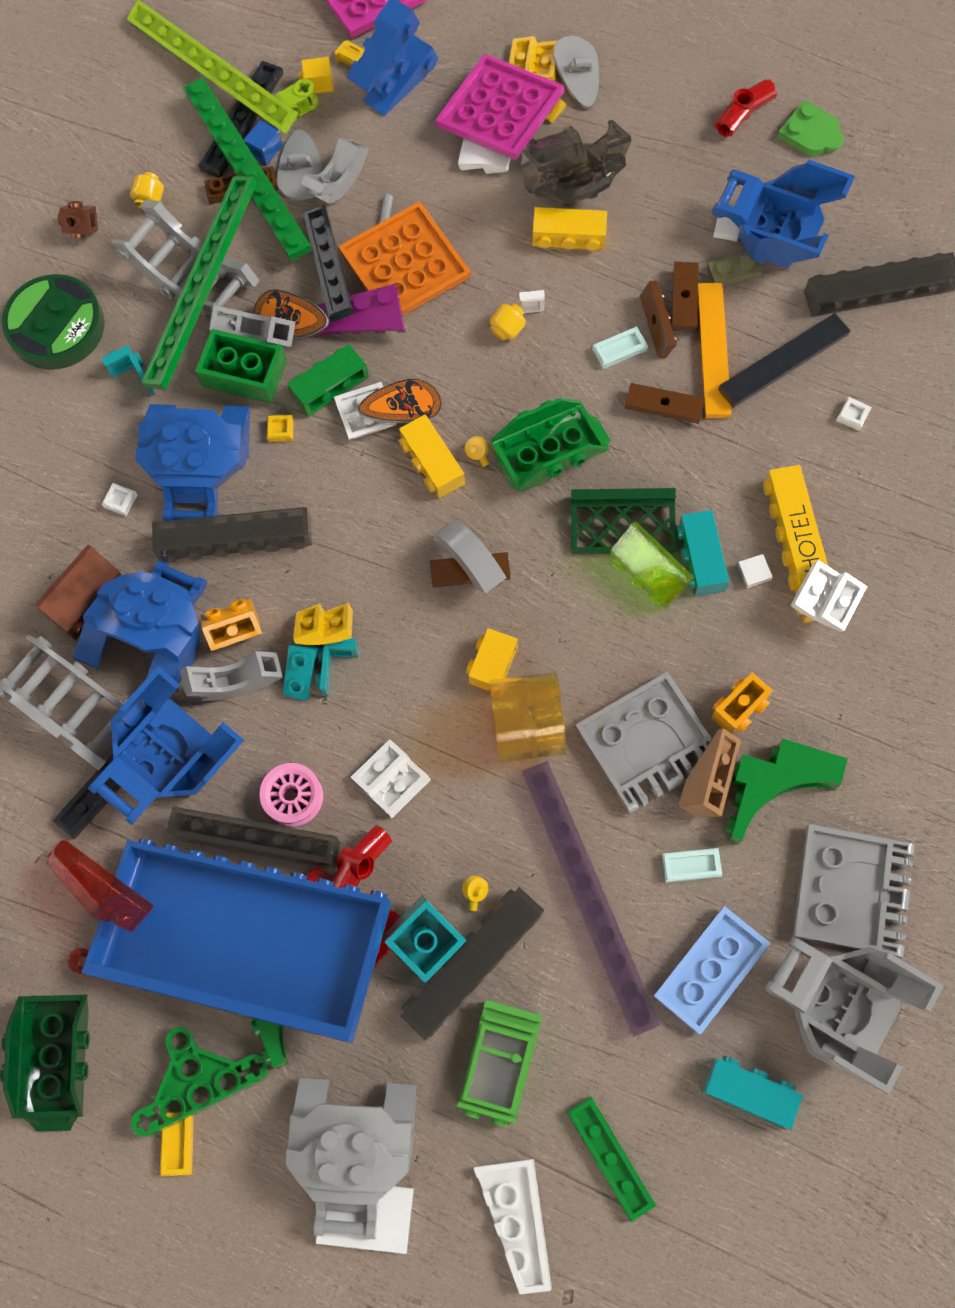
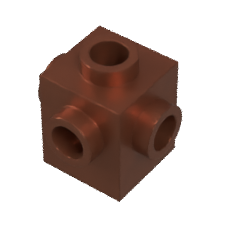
[58,201,98,238]

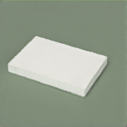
[316,1186,414,1254]

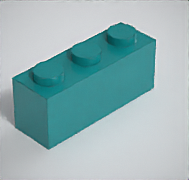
[676,510,729,596]
[702,1055,803,1130]

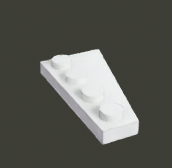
[473,1159,552,1294]

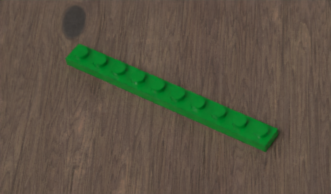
[183,77,312,261]
[141,176,257,390]

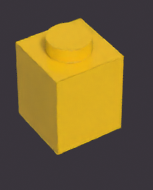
[298,57,334,94]

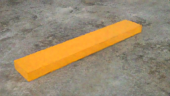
[698,283,731,419]

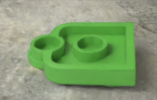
[777,100,844,157]

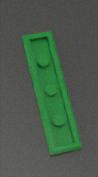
[566,1096,656,1222]

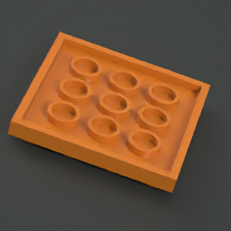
[338,201,471,316]

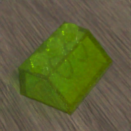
[610,521,694,610]

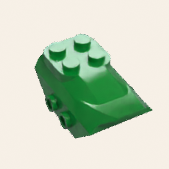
[491,398,611,491]

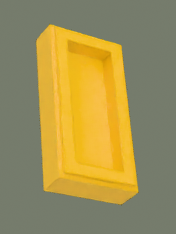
[160,1112,193,1176]

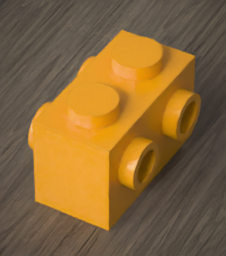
[201,599,262,651]
[711,672,773,734]

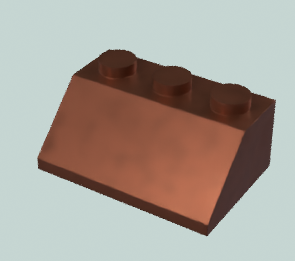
[35,544,122,640]

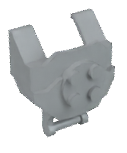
[765,937,944,1094]
[286,1077,417,1240]

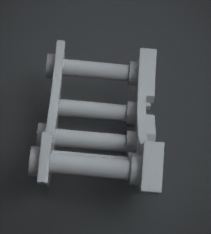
[111,200,260,320]
[0,635,127,770]

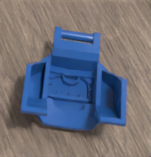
[712,159,855,269]
[136,404,250,524]
[74,560,207,683]
[88,666,244,825]

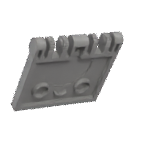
[575,671,712,815]
[793,824,915,959]

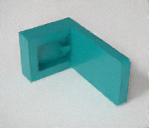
[101,345,155,396]
[316,638,359,696]
[283,641,323,700]

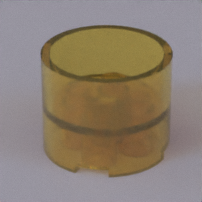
[490,672,566,763]

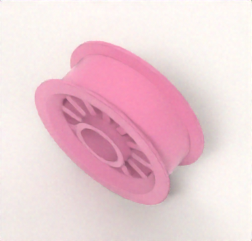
[260,763,323,827]

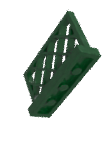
[570,488,676,554]

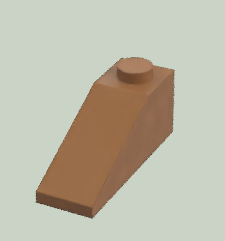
[679,728,741,818]

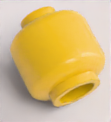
[130,172,164,209]
[489,303,526,341]

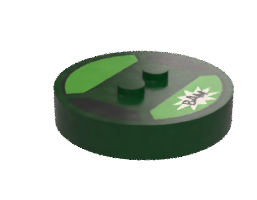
[2,274,105,370]

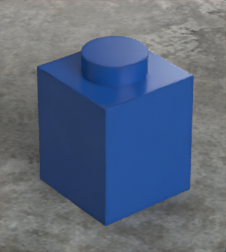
[244,120,283,165]

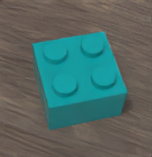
[382,895,466,983]

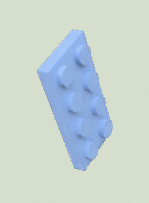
[653,906,771,1035]

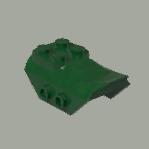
[0,994,90,1132]

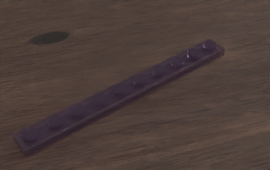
[522,761,661,1037]

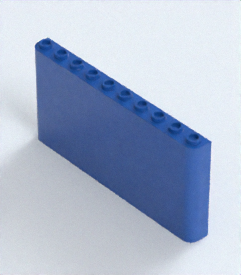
[82,838,392,1044]

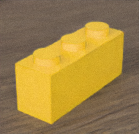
[533,207,607,251]
[398,414,465,499]

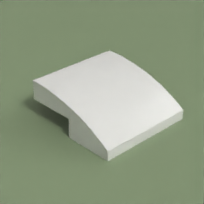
[458,138,510,174]
[334,382,397,440]
[790,560,867,632]
[351,739,431,818]

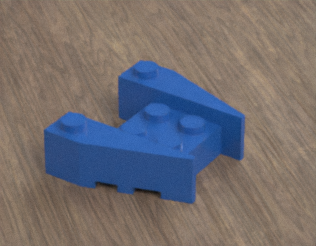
[347,0,439,116]

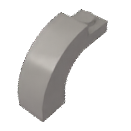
[301,138,369,203]
[208,305,296,347]
[432,520,507,593]
[180,651,283,701]

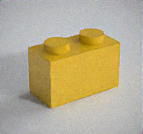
[466,628,518,694]

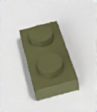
[707,253,762,286]

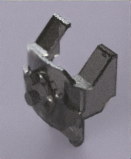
[521,120,631,207]

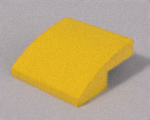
[509,36,558,82]
[293,602,353,645]

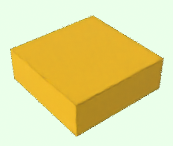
[267,415,294,442]

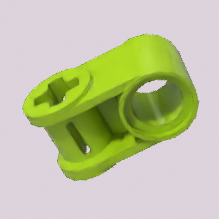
[274,79,319,121]

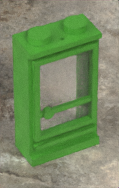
[457,1000,542,1128]

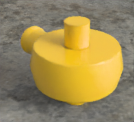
[465,436,490,467]
[462,875,488,911]

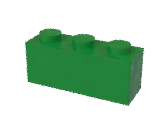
[287,344,369,417]

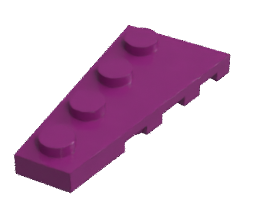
[314,284,406,335]

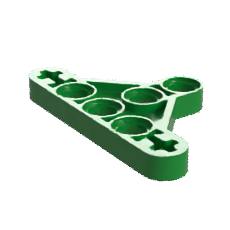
[131,1027,270,1137]

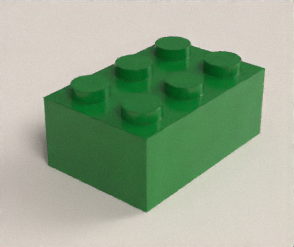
[195,329,287,404]

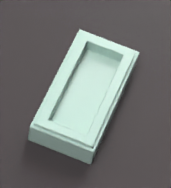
[592,326,648,369]
[662,848,722,883]

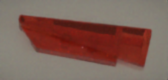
[46,840,153,932]

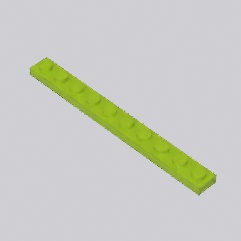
[127,0,299,134]

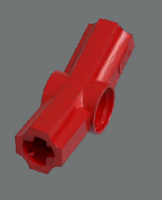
[715,79,777,138]
[332,825,392,888]

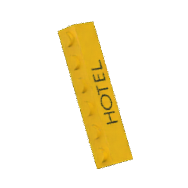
[763,465,828,623]

